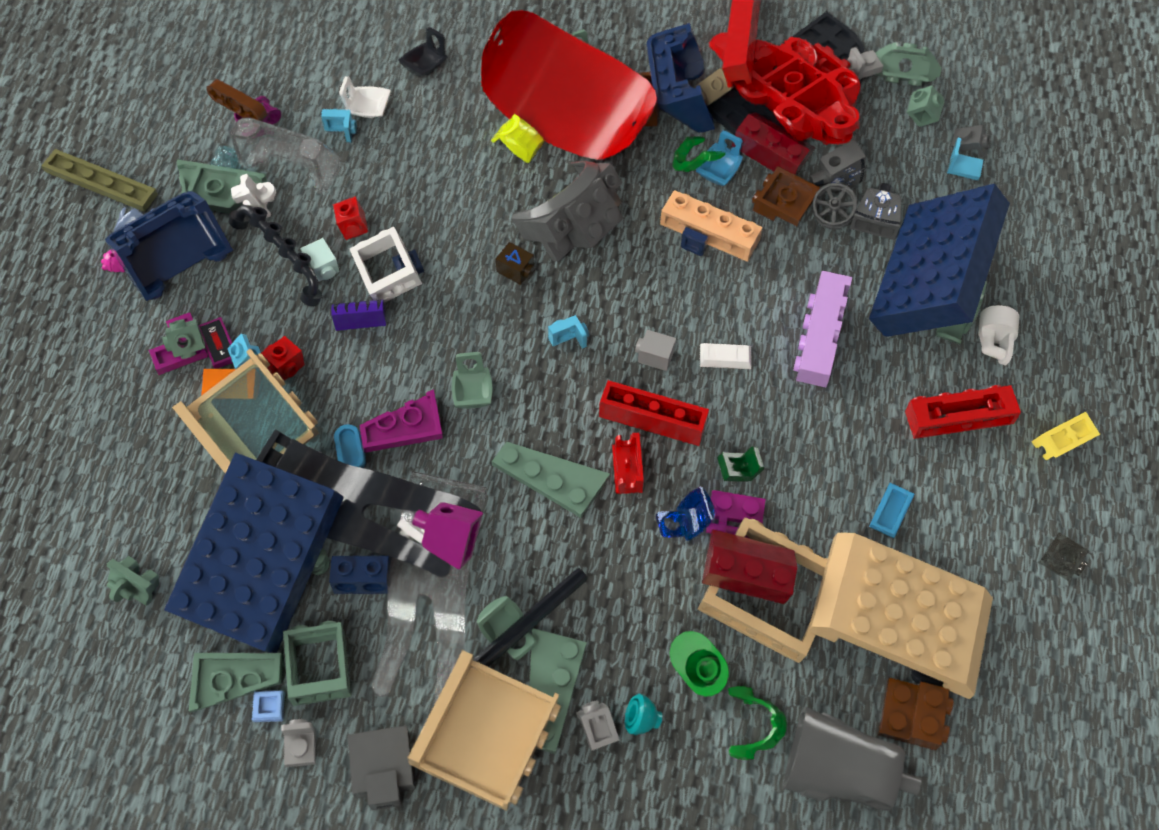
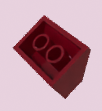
[731,112,816,176]
[702,529,798,604]

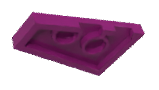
[360,389,443,453]

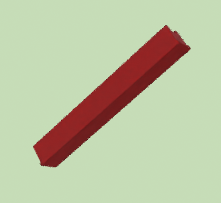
[722,0,761,88]

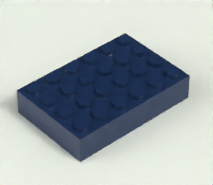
[869,183,1010,337]
[164,452,344,653]

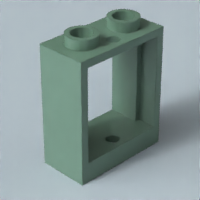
[283,621,351,706]

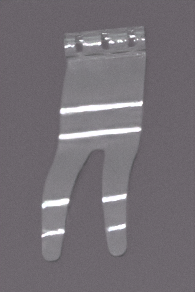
[372,471,487,703]

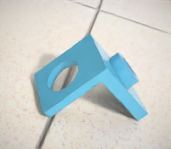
[947,138,983,180]

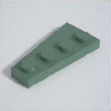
[492,442,610,518]
[530,628,587,754]

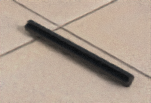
[473,568,588,667]

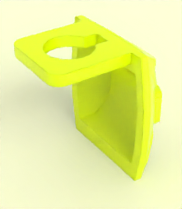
[491,114,545,163]

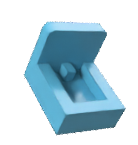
[321,109,357,142]
[548,315,589,349]
[228,334,261,372]

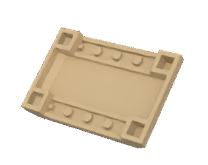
[808,533,993,699]

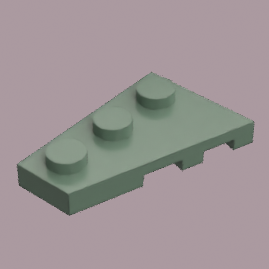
[189,653,283,712]

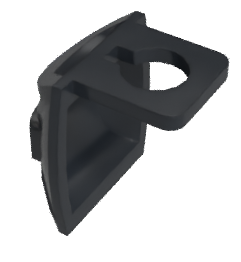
[399,27,448,77]

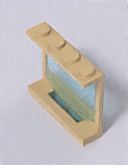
[172,349,319,473]

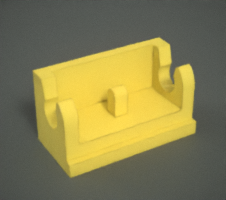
[1031,412,1100,460]

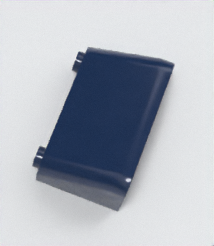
[647,23,715,133]
[105,191,233,301]

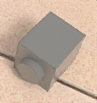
[635,330,676,371]

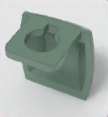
[452,352,493,409]
[477,596,537,660]

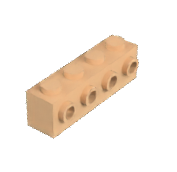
[660,190,762,262]

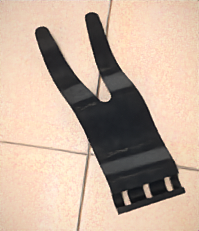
[256,429,482,578]

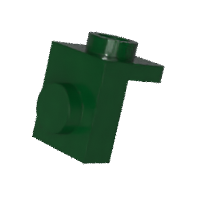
[717,446,764,482]

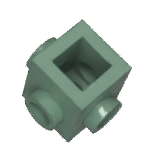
[907,85,945,127]
[162,319,205,359]

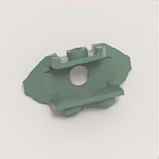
[875,43,942,87]

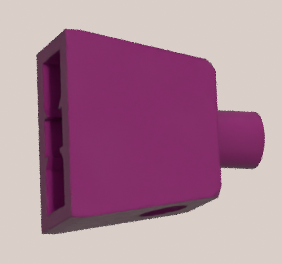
[412,502,483,570]

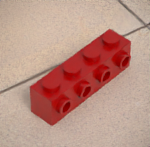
[599,380,709,446]

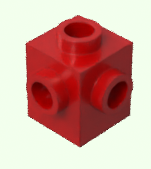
[261,336,305,381]

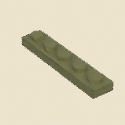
[41,149,158,212]

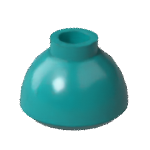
[624,693,662,735]

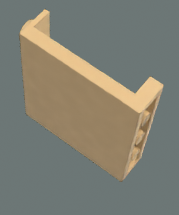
[408,650,561,811]

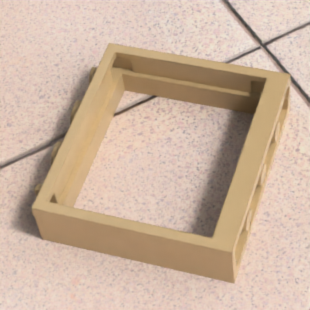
[698,517,828,663]

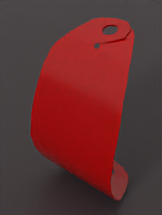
[481,10,657,160]

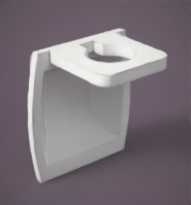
[339,77,391,118]

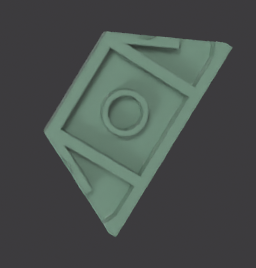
[177,159,267,214]

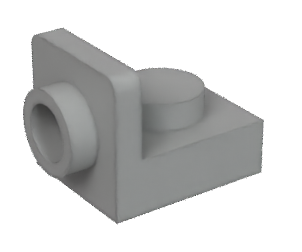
[847,47,883,79]
[576,701,619,750]
[281,719,316,767]

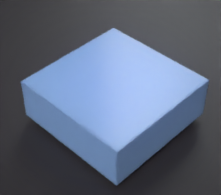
[252,690,285,722]

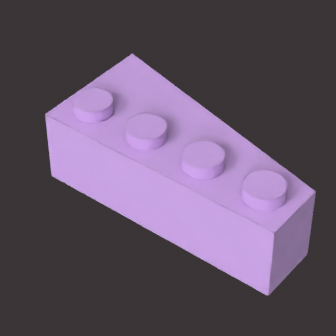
[793,271,852,387]

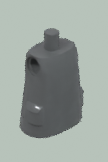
[783,707,922,811]

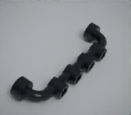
[228,205,322,306]

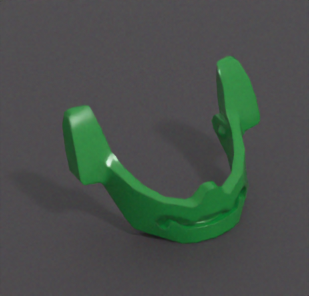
[672,136,726,172]
[728,686,787,760]

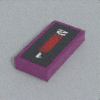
[198,317,233,369]

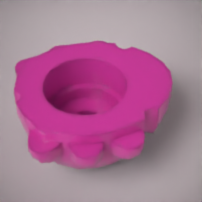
[101,250,125,272]

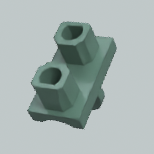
[107,556,159,606]

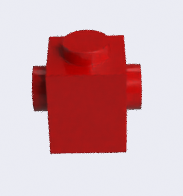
[333,196,368,240]

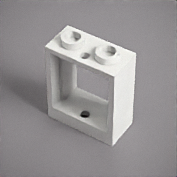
[350,227,422,303]

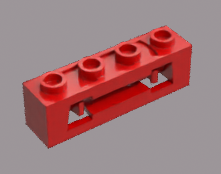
[905,385,1021,439]

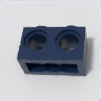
[329,556,392,594]

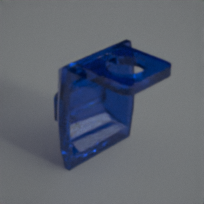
[655,487,715,541]

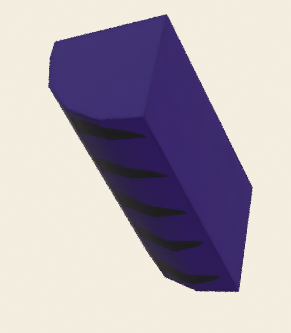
[331,299,386,331]

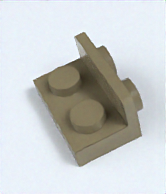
[693,67,733,106]

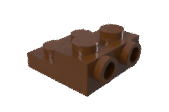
[752,167,820,226]
[878,678,954,750]

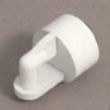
[978,305,1019,365]

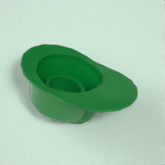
[669,631,729,697]

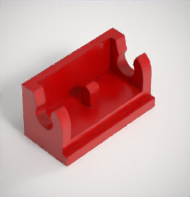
[612,433,644,494]

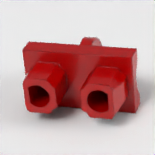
[813,43,851,73]

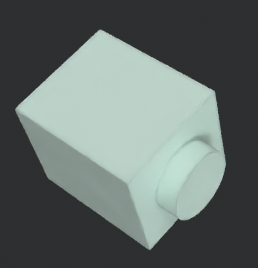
[301,238,339,282]

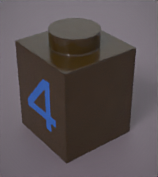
[495,242,536,285]

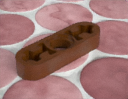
[206,79,267,124]

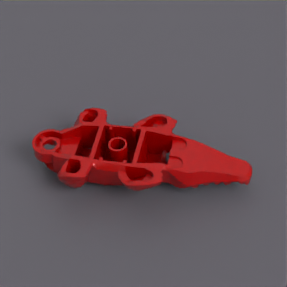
[709,32,860,145]

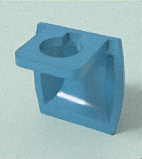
[696,131,743,186]

